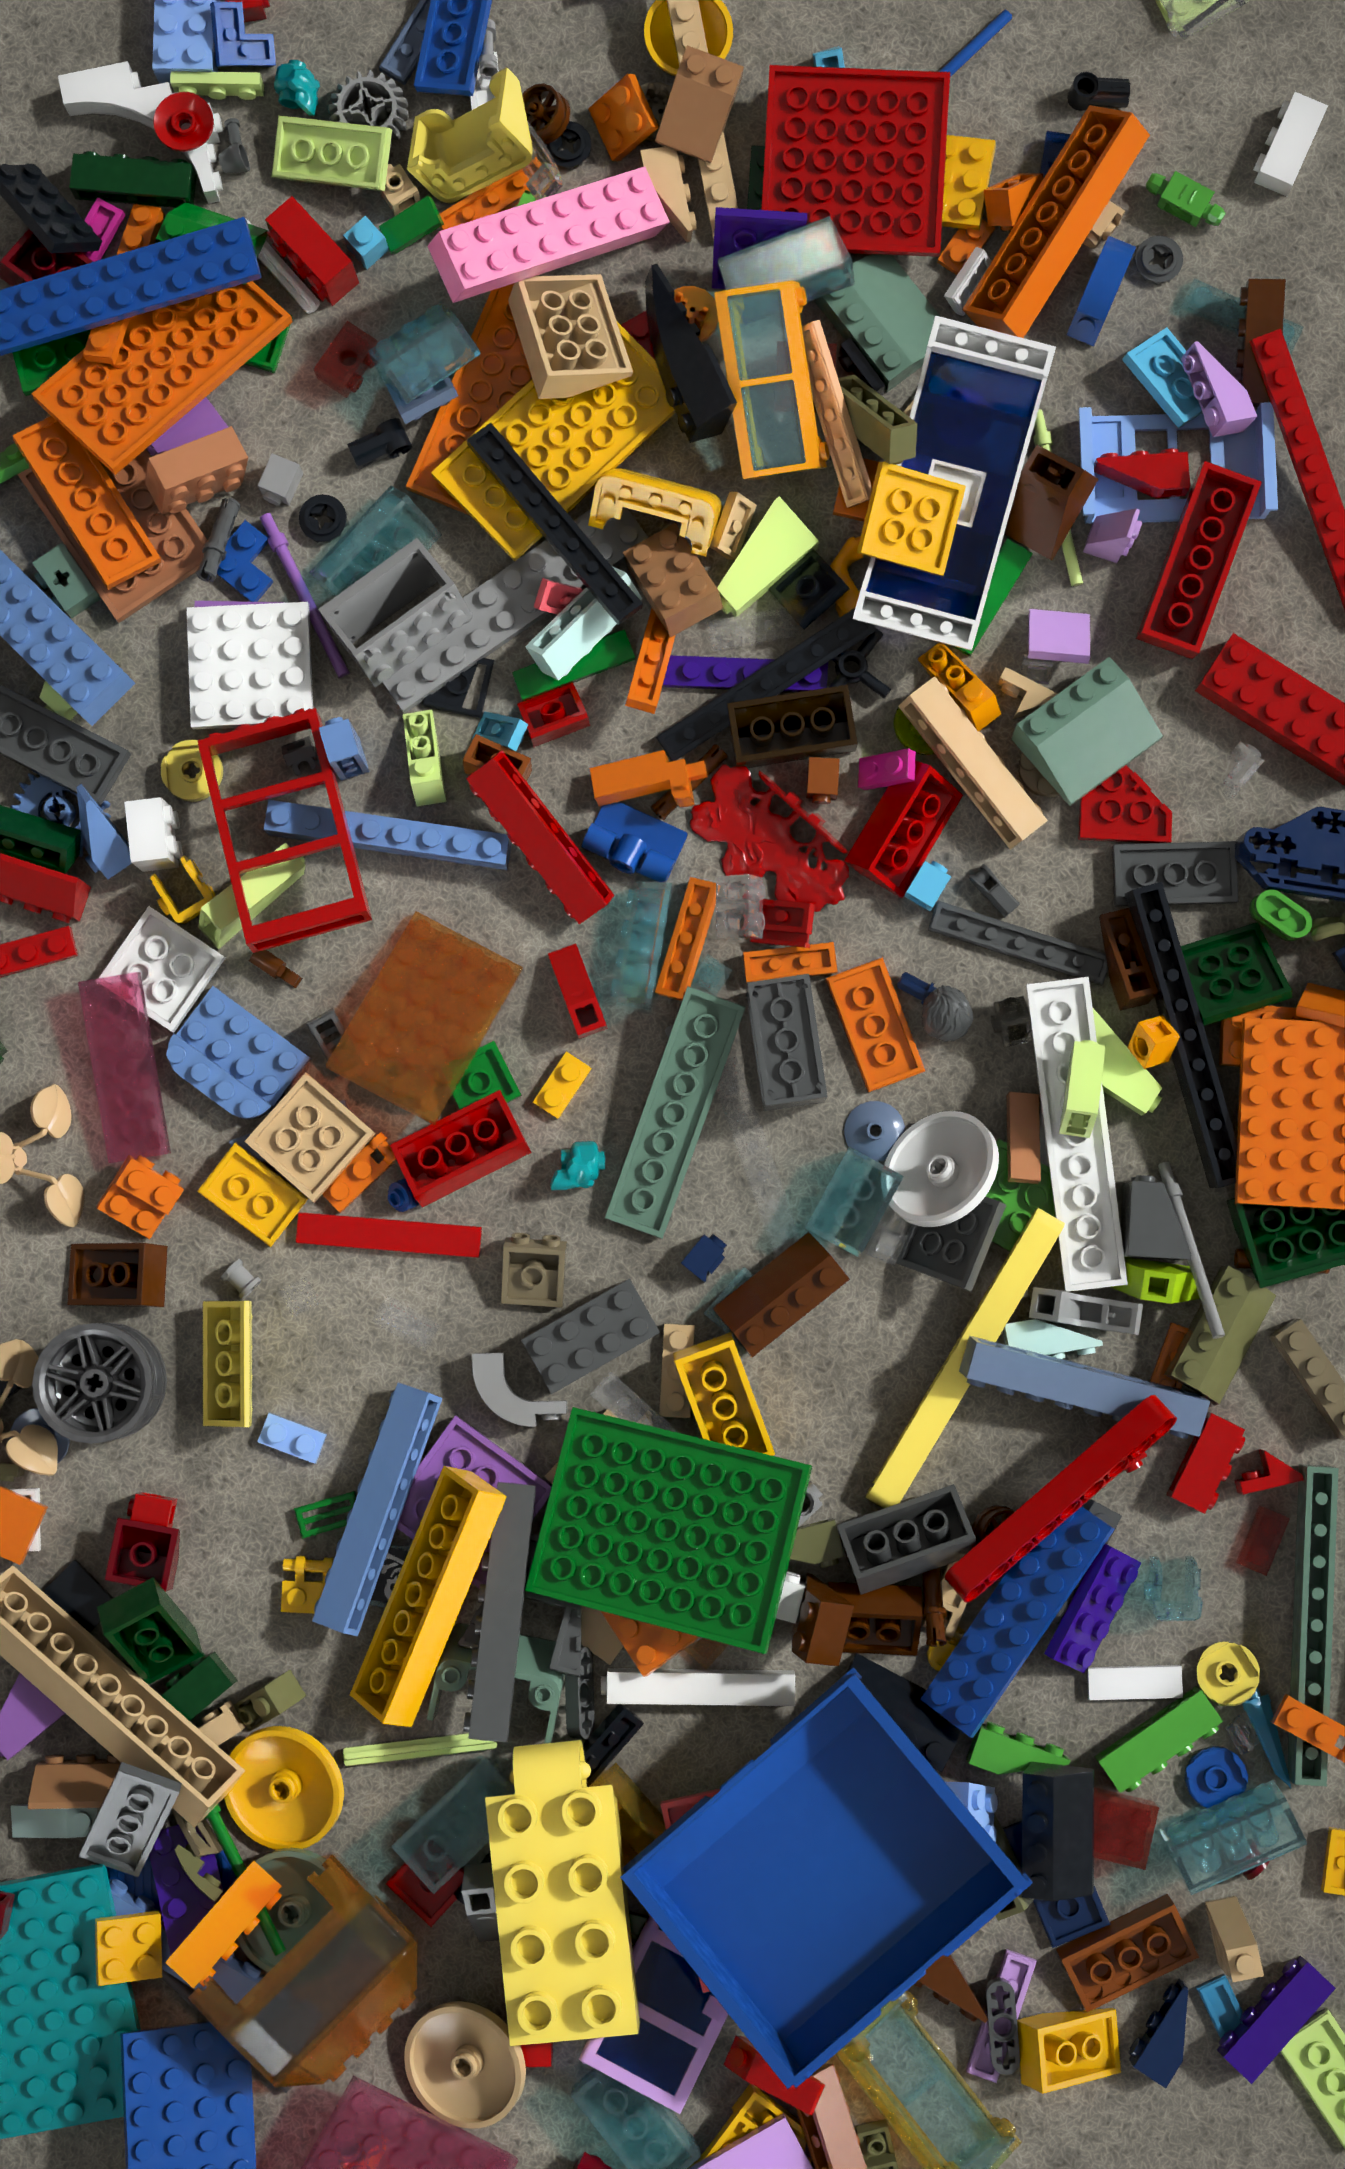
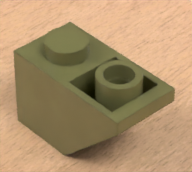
[233,1670,306,1732]

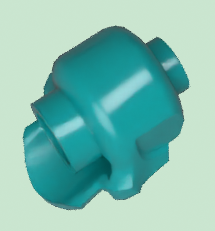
[274,60,320,116]
[550,1141,605,1191]

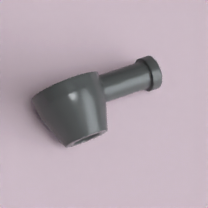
[218,118,250,174]

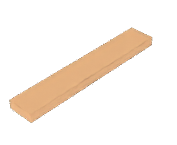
[802,320,872,508]

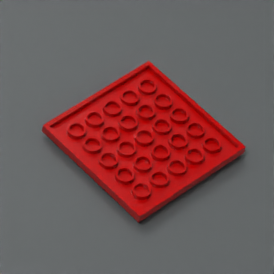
[762,65,950,257]

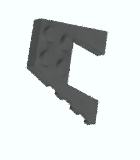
[458,1534,582,1678]

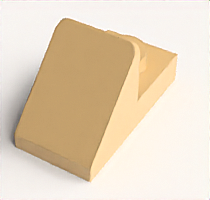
[997,667,1057,719]

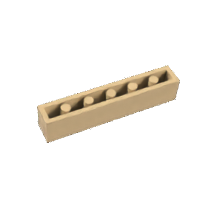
[898,676,1048,850]

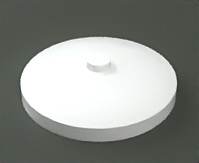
[882,1111,999,1227]

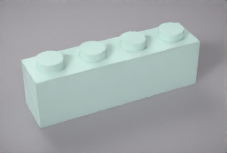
[525,566,642,681]

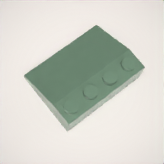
[814,254,941,393]
[1011,657,1163,806]

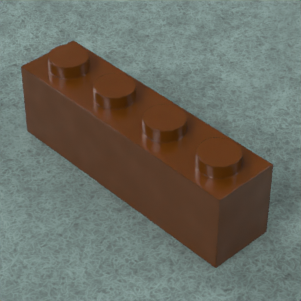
[1236,279,1286,407]

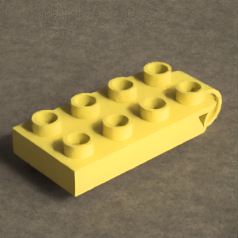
[485,1740,640,2046]

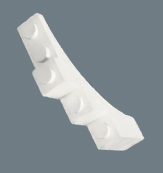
[58,61,223,204]

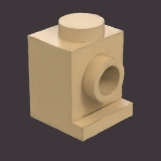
[379,164,421,216]
[1083,201,1125,248]
[198,1700,246,1746]

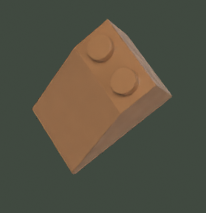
[655,45,744,163]

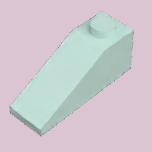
[11,1804,100,1838]

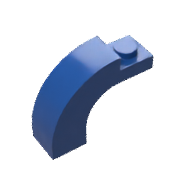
[1066,236,1136,346]

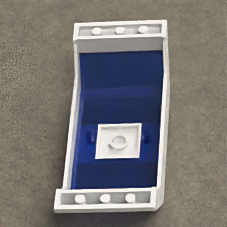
[853,316,1056,651]

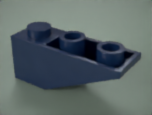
[1129,1979,1188,2088]

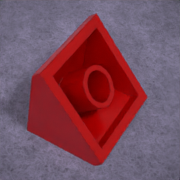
[517,683,590,747]

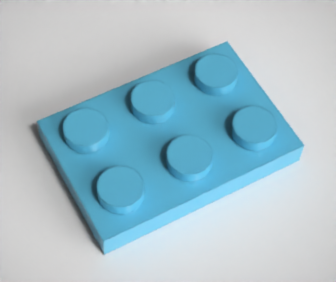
[1122,327,1203,429]

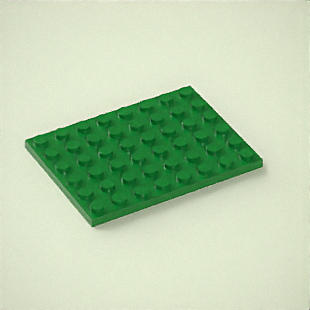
[525,1407,812,1654]

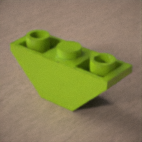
[1110,1257,1200,1304]

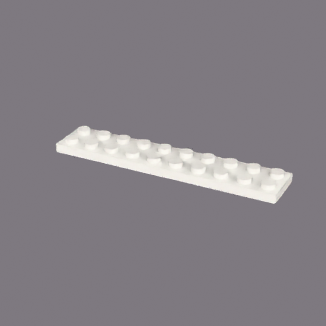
[1026,977,1128,1292]

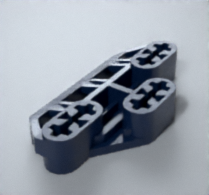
[1235,807,1345,902]

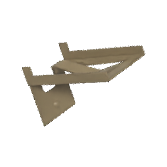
[171,1808,223,1857]

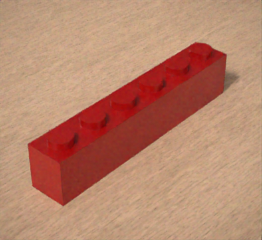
[466,750,615,925]

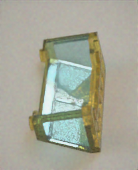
[836,1991,1022,2169]

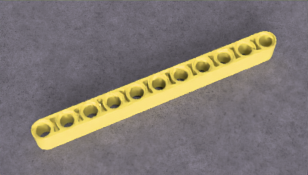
[865,1208,1065,1508]

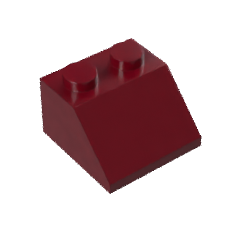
[105,1518,180,1592]

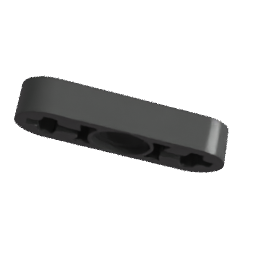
[565,1647,595,1739]
[985,1977,1020,2075]

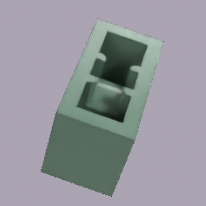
[32,543,102,618]

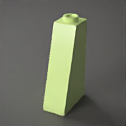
[717,496,819,618]
[198,842,306,950]
[1093,1008,1162,1116]

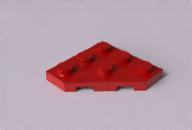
[1078,765,1172,843]

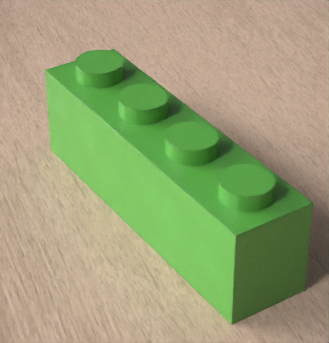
[1094,1686,1223,1793]

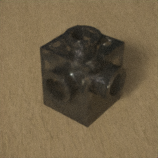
[990,996,1033,1047]

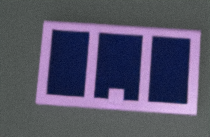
[578,1915,728,2114]

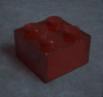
[1094,1787,1159,1870]

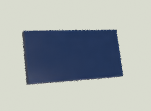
[1003,1820,1110,1948]

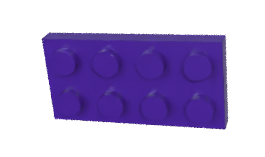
[1044,1544,1141,1674]
[149,1825,224,1955]

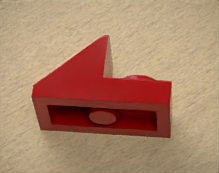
[1234,1449,1304,1495]

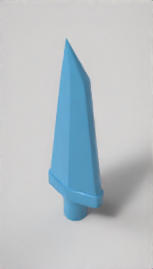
[1242,1687,1292,1789]

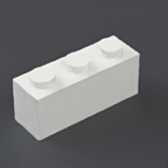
[1253,92,1328,197]

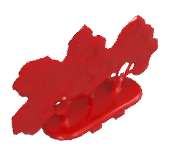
[690,764,849,912]

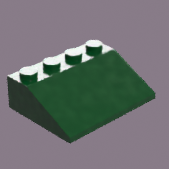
[1226,1198,1345,1288]

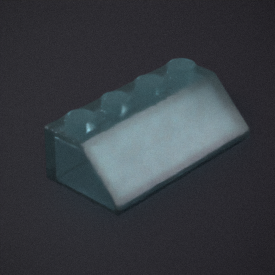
[718,216,855,326]
[309,486,442,598]
[610,882,672,1011]
[1159,1780,1307,1895]

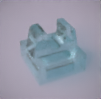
[692,954,733,996]

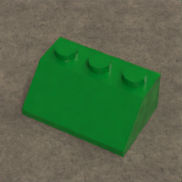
[156,202,268,285]

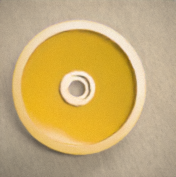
[644,0,733,76]

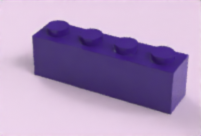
[1217,1956,1336,2084]

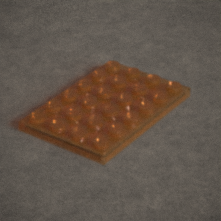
[326,911,523,1125]

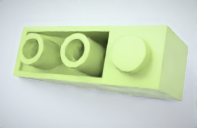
[403,709,447,807]

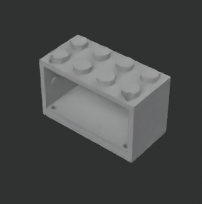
[318,538,473,687]

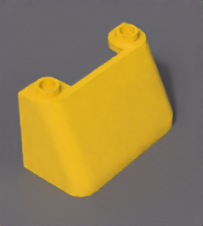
[588,468,722,557]

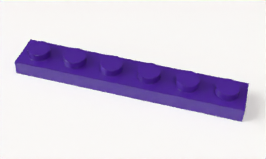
[662,655,828,692]

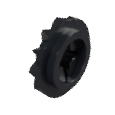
[544,121,592,170]
[299,494,347,543]

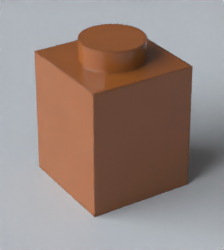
[806,757,840,804]

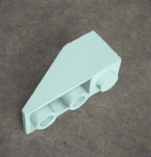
[1003,1319,1103,1359]

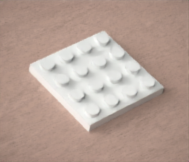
[187,602,313,729]

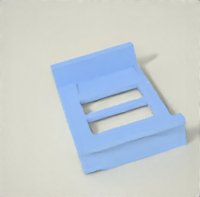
[1078,402,1278,524]

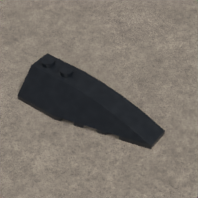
[645,264,737,443]

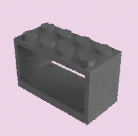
[746,974,828,1111]

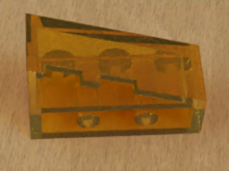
[589,1762,666,1866]

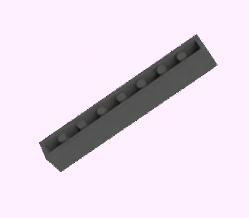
[463,1482,536,1743]

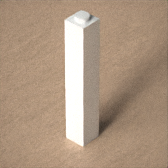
[601,1668,795,1706]

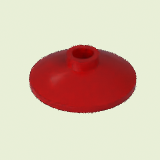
[153,92,214,152]

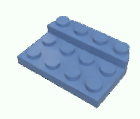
[166,986,311,1119]

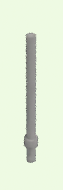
[1158,1162,1225,1339]

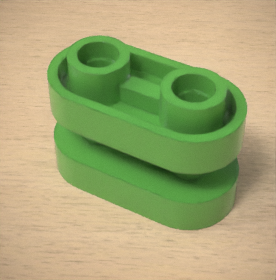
[1249,889,1312,941]

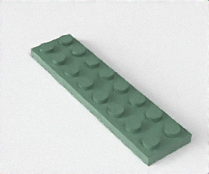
[605,986,746,1239]

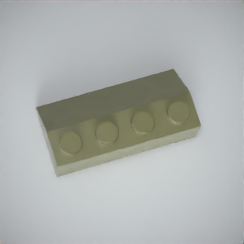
[1164,1265,1276,1404]

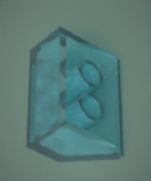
[368,302,481,404]
[804,1147,904,1258]

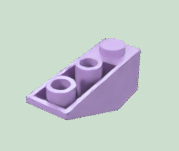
[1181,342,1257,437]
[1083,509,1142,563]

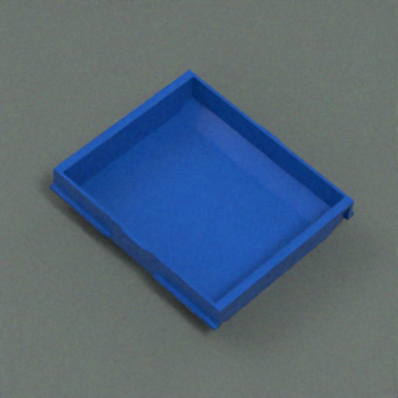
[620,1667,1033,2089]

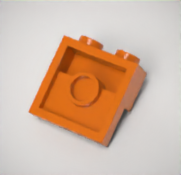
[96,1155,184,1239]

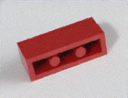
[1166,1412,1245,1514]

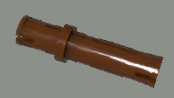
[650,744,728,821]
[922,1567,947,1647]

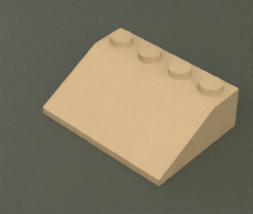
[508,274,633,399]

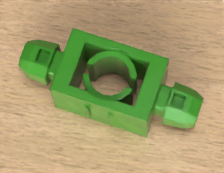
[1146,171,1226,227]

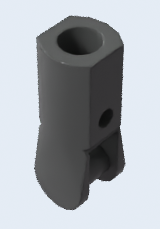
[969,864,1020,917]

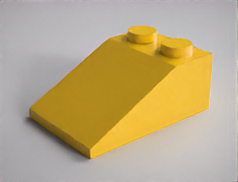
[1017,2008,1121,2094]

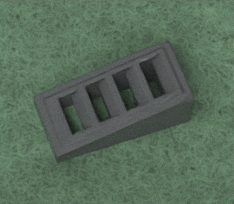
[306,1008,364,1077]

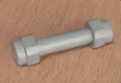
[479,19,498,79]

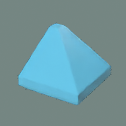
[812,46,845,68]

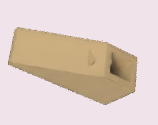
[639,146,697,242]

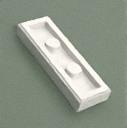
[1087,1665,1183,1700]

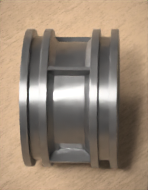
[32,1323,167,1444]

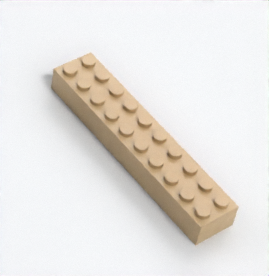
[0,1565,245,1828]

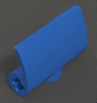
[581,802,688,885]

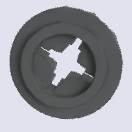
[1134,236,1183,285]

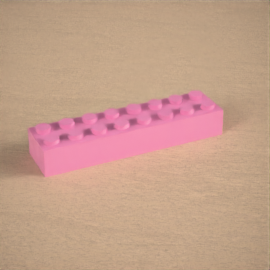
[427,166,669,303]

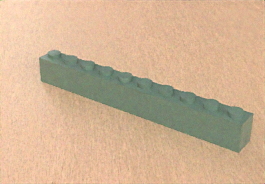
[1287,1464,1339,1786]

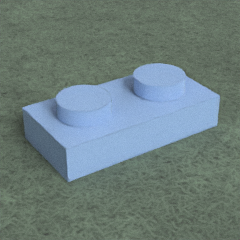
[258,1413,327,1464]

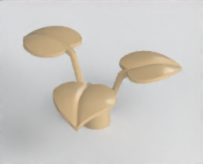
[0,1084,84,1227]
[0,1339,58,1476]

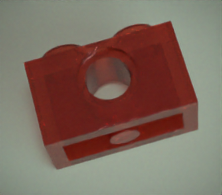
[313,321,380,398]

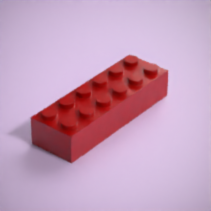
[1136,461,1262,659]
[1195,633,1345,786]

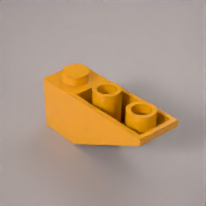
[918,642,1001,731]

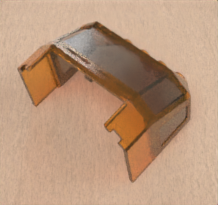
[188,1853,419,2087]

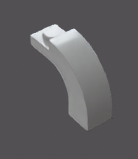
[1029,1287,1143,1335]
[472,1352,568,1427]

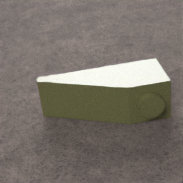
[790,1518,844,1568]

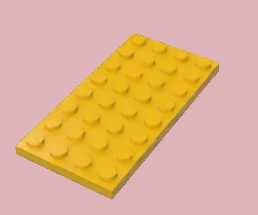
[431,322,676,561]

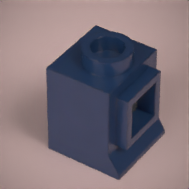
[681,1234,727,1283]

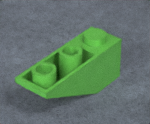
[966,1721,1070,1775]

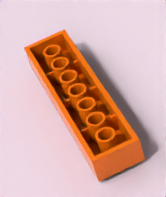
[962,105,1150,338]

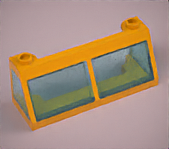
[714,280,830,480]

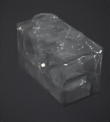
[716,874,765,940]

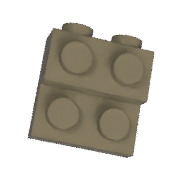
[501,1233,567,1308]

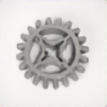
[328,70,409,148]

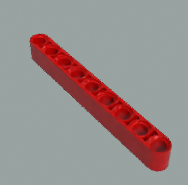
[944,1395,1177,1603]

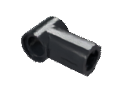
[1067,72,1130,111]
[347,418,412,470]

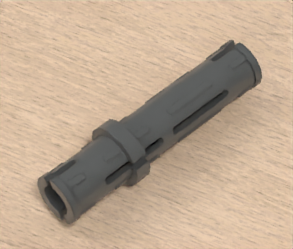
[196,498,241,582]

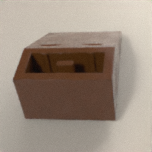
[1004,445,1099,561]

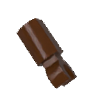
[249,950,303,988]

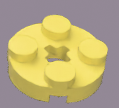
[161,740,223,802]
[1197,1642,1260,1706]

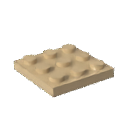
[244,1073,376,1203]

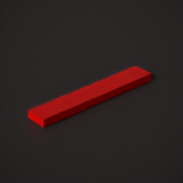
[296,1212,482,1258]

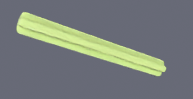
[343,1733,497,1767]

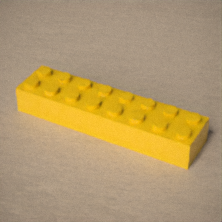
[350,1466,507,1727]

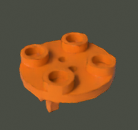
[674,286,719,343]

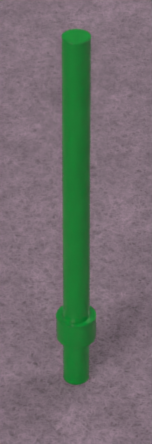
[204,1804,286,1956]

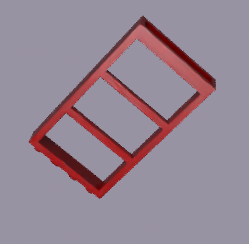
[197,708,372,953]

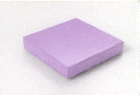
[1028,609,1090,664]

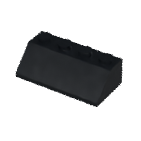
[845,1653,961,1772]
[1022,1762,1094,1902]

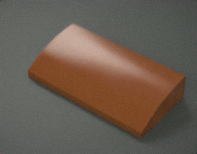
[1056,1894,1199,2013]

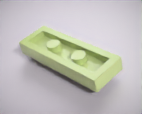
[170,71,264,100]

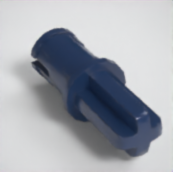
[897,972,937,1005]

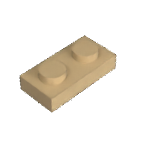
[710,491,757,560]

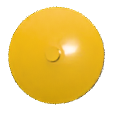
[224,1726,344,1850]

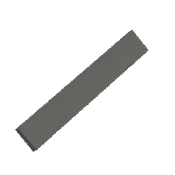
[928,901,1108,986]

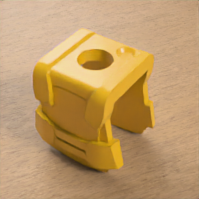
[150,855,216,924]

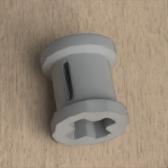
[220,1259,262,1300]

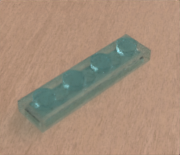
[1181,278,1304,355]

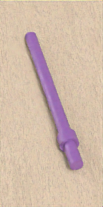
[260,513,349,678]

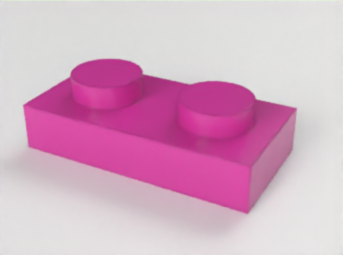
[81,197,126,262]
[858,748,916,790]

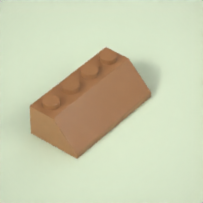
[28,1754,121,1809]

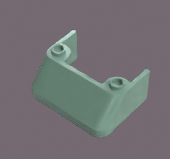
[427,1623,565,1743]

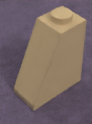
[1205,1896,1264,1983]

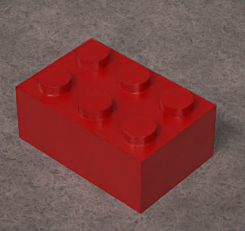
[265,196,359,306]

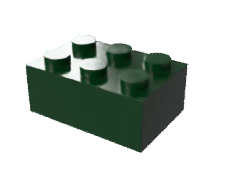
[97,1577,203,1685]

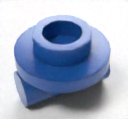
[388,1178,419,1212]

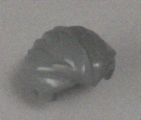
[921,985,973,1042]

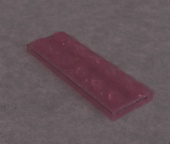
[78,972,171,1163]

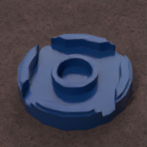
[1185,1746,1248,1811]

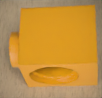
[1127,1015,1180,1069]

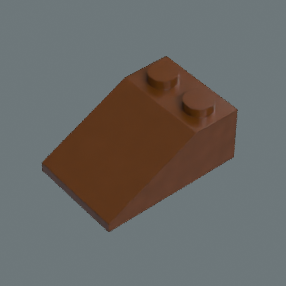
[67,1243,168,1307]
[792,1573,854,1667]

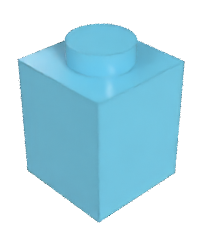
[343,216,389,269]
[904,861,951,912]

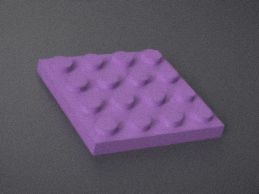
[397,1415,552,1589]

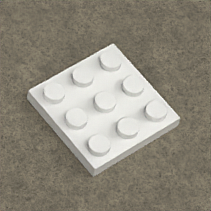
[97,906,226,1033]

